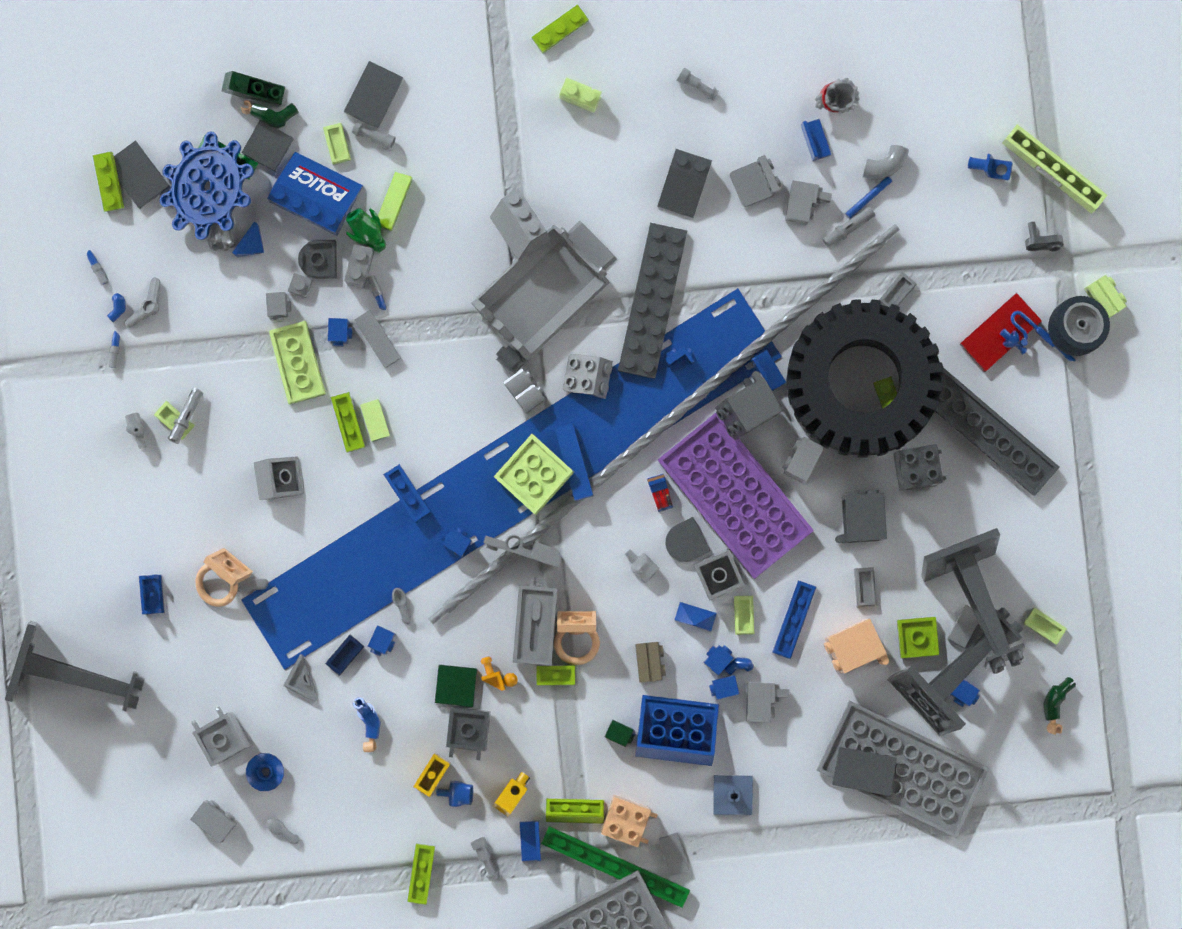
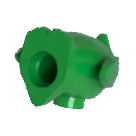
[346,208,386,253]

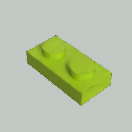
[873,376,897,408]
[536,666,575,685]

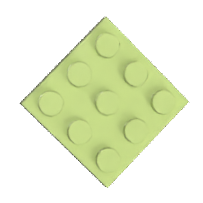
[494,434,574,515]

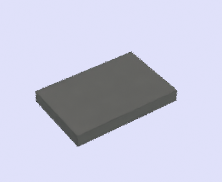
[344,61,403,129]
[114,140,170,209]
[832,747,897,796]

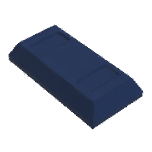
[325,634,365,676]

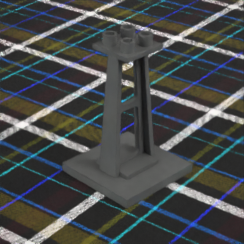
[921,528,1025,674]
[887,607,1023,736]
[5,621,145,711]

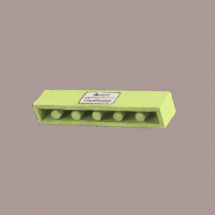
[1002,124,1107,214]

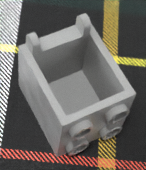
[192,707,251,767]

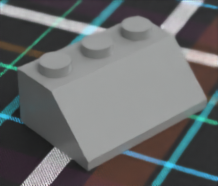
[490,189,551,261]

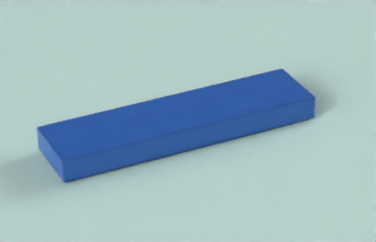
[554,423,594,502]
[772,580,816,659]

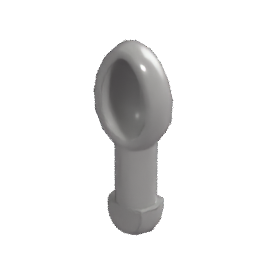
[392,588,411,624]
[266,818,300,844]

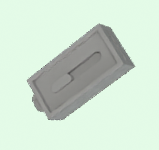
[513,577,558,666]

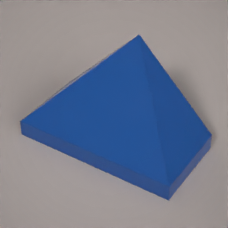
[232,221,264,257]
[675,602,717,631]

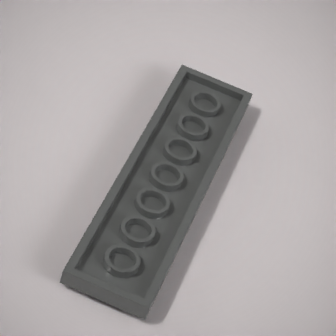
[618,222,688,379]
[935,367,1060,496]

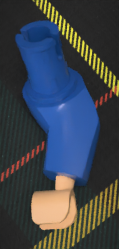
[353,697,381,752]

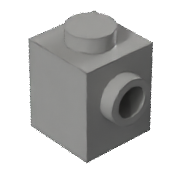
[266,292,291,321]

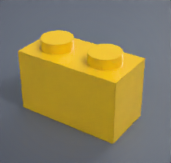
[413,753,451,797]

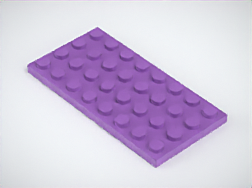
[658,413,814,579]

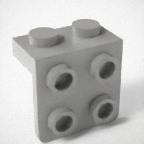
[730,155,781,207]
[563,354,613,399]

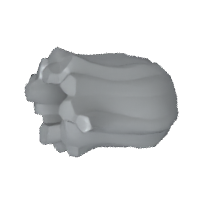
[206,217,235,251]

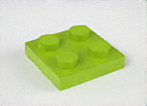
[897,617,939,658]

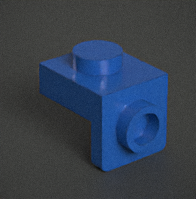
[665,346,695,367]

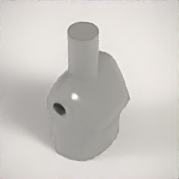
[125,413,146,449]
[625,550,660,583]

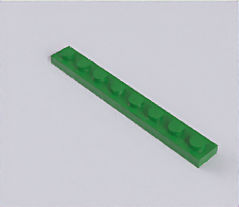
[541,826,690,908]

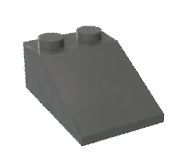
[657,149,712,218]

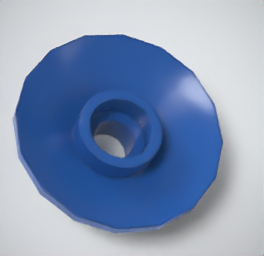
[246,753,284,791]

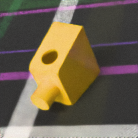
[492,772,530,817]

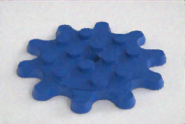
[160,131,254,240]

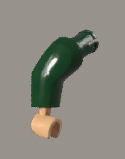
[240,100,299,128]
[1043,677,1076,735]

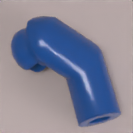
[107,293,126,322]

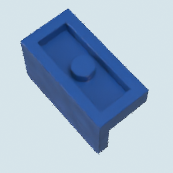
[801,119,831,161]
[750,350,786,391]
[520,821,541,861]

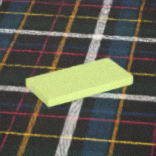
[269,321,326,405]

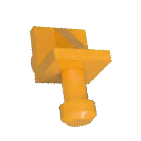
[481,656,518,691]

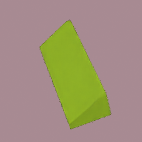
[378,172,413,231]
[546,798,604,824]

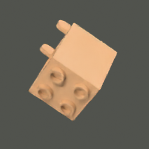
[823,619,889,674]
[601,795,658,847]

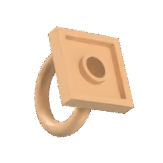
[195,548,253,607]
[554,611,600,665]

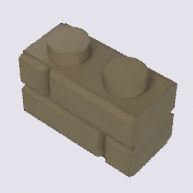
[635,642,666,683]

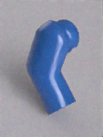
[724,657,754,676]

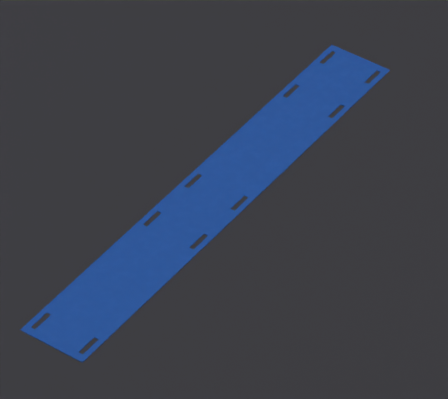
[241,288,782,670]

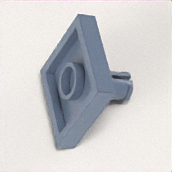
[713,775,753,815]

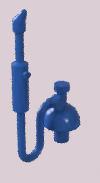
[1000,311,1076,362]

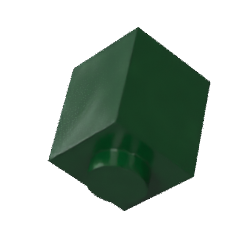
[604,719,635,747]

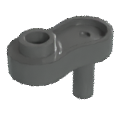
[1025,221,1064,252]

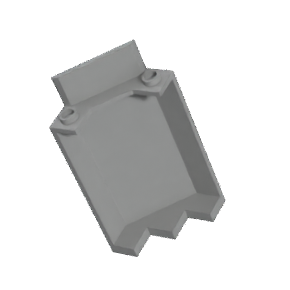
[471,221,617,361]

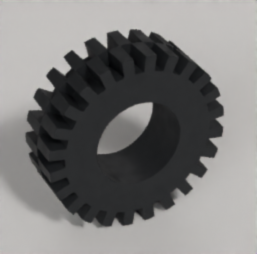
[786,299,943,458]

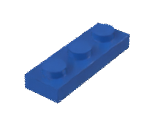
[383,464,431,523]

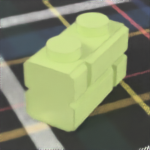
[559,77,602,113]
[1084,275,1127,318]

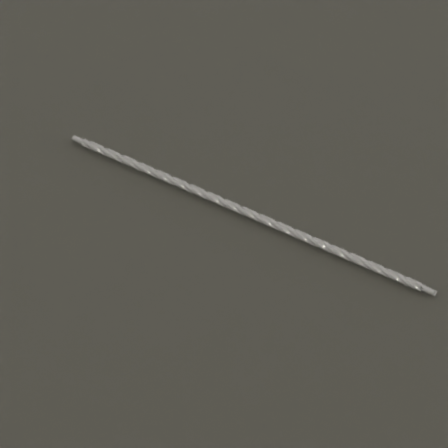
[429,224,900,625]

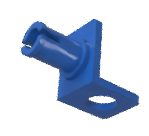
[968,154,1013,181]

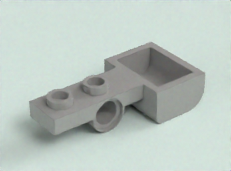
[483,535,561,567]

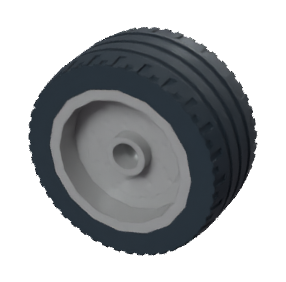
[1048,296,1110,356]

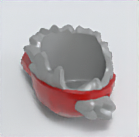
[815,78,860,113]

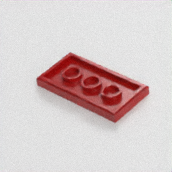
[960,293,1042,372]

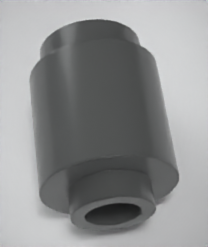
[496,346,525,374]

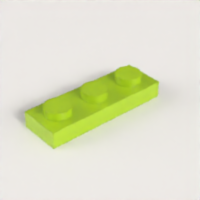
[532,4,589,54]
[92,152,124,212]
[331,392,365,453]
[407,843,435,905]

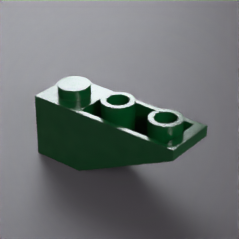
[221,71,285,105]

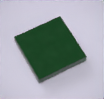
[435,664,477,707]

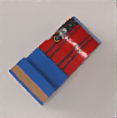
[647,473,673,512]

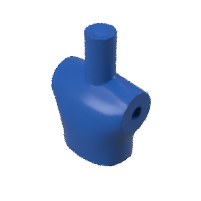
[436,781,473,807]

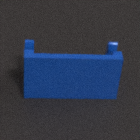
[139,574,165,615]

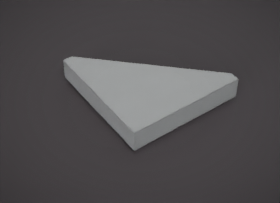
[283,654,317,702]

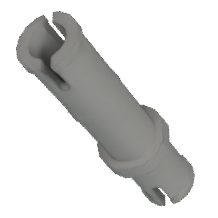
[822,206,876,248]
[168,388,203,444]

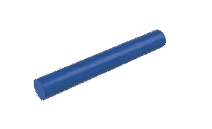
[845,177,893,219]

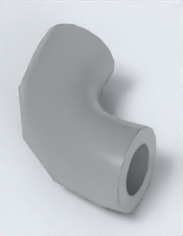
[862,145,909,179]

